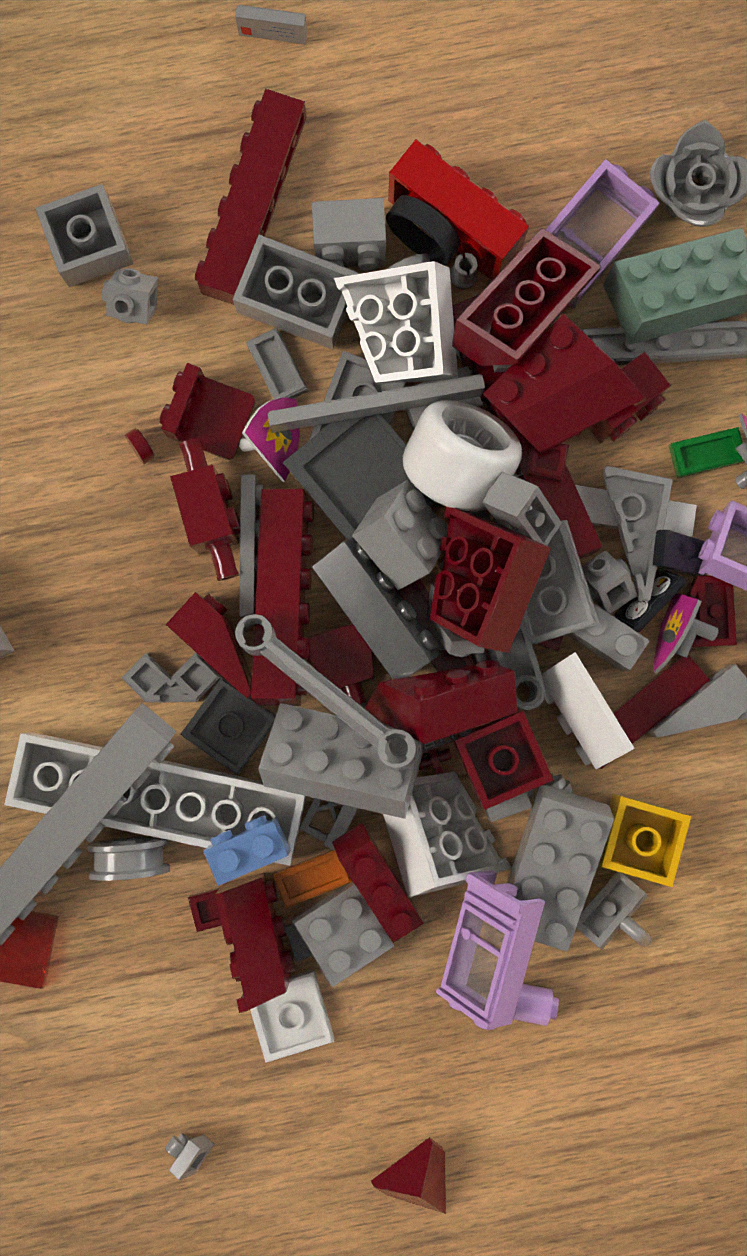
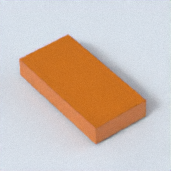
[273,850,352,908]

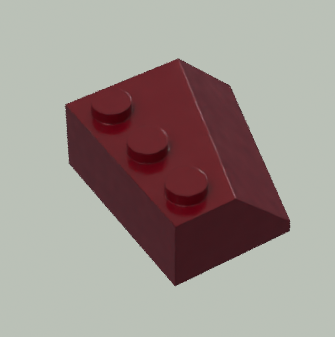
[483,314,646,454]
[430,507,551,653]
[366,660,518,744]
[215,873,296,1013]

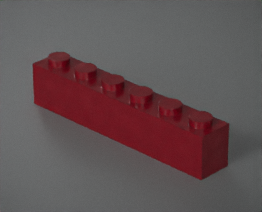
[195,88,307,305]
[251,489,314,706]

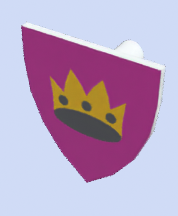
[239,398,300,482]

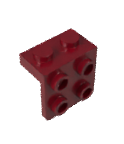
[159,363,255,460]

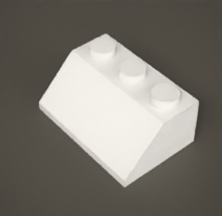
[541,652,635,769]

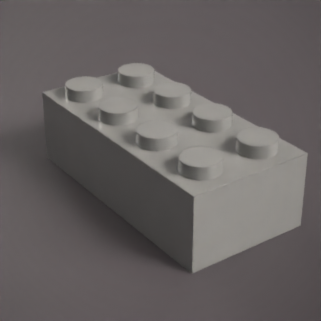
[258,703,423,819]
[498,785,614,952]

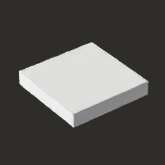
[250,970,335,1063]

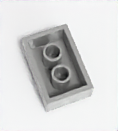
[233,235,358,350]

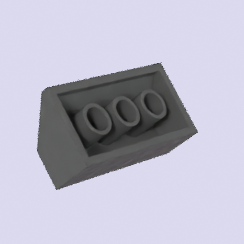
[312,538,441,680]

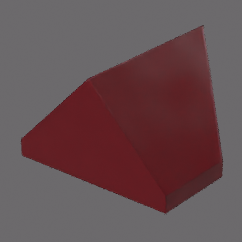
[371,1137,446,1214]

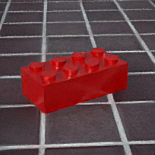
[388,139,529,281]

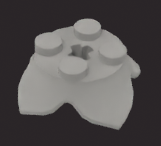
[650,120,747,227]

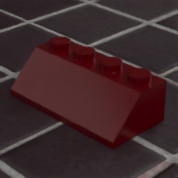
[452,228,601,366]

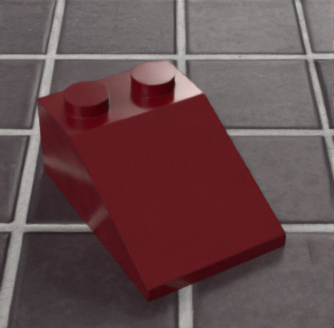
[165,592,252,699]

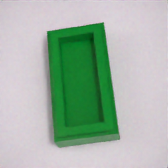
[668,427,745,479]

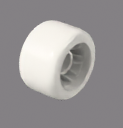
[403,400,522,512]

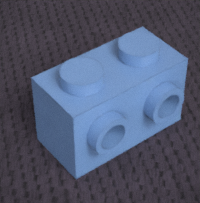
[204,815,291,886]

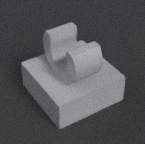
[165,1133,214,1180]

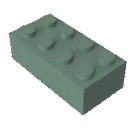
[603,228,747,345]

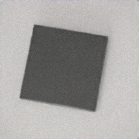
[180,677,276,776]

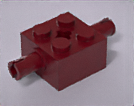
[170,438,240,581]

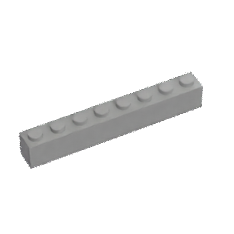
[0,703,176,946]

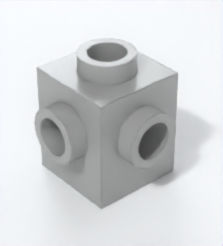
[102,268,158,325]
[582,550,638,614]

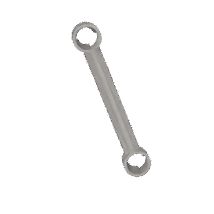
[235,614,417,771]

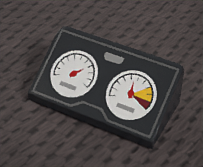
[613,568,686,633]

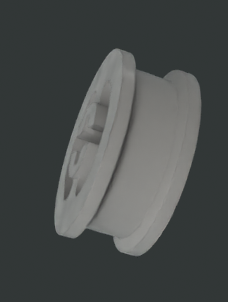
[87,836,170,881]

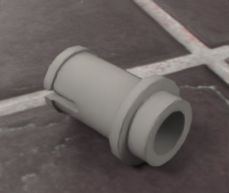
[450,253,477,289]

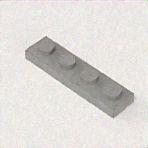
[239,475,264,619]

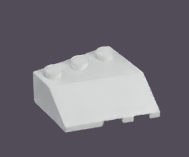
[334,261,458,383]
[383,772,512,898]

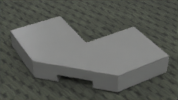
[122,652,222,703]

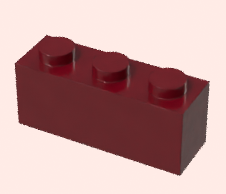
[332,823,424,943]

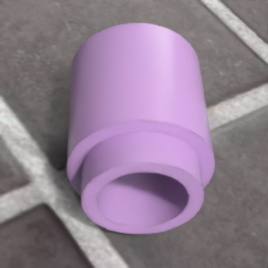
[513,984,559,1026]

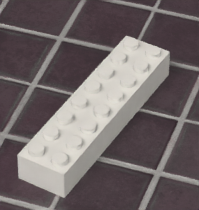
[4,732,306,866]

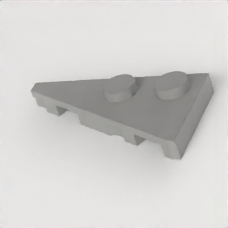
[602,466,673,601]

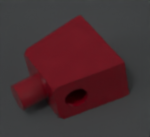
[308,624,374,705]

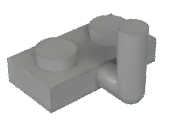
[576,872,651,950]

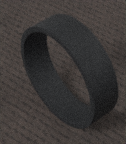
[386,195,461,265]

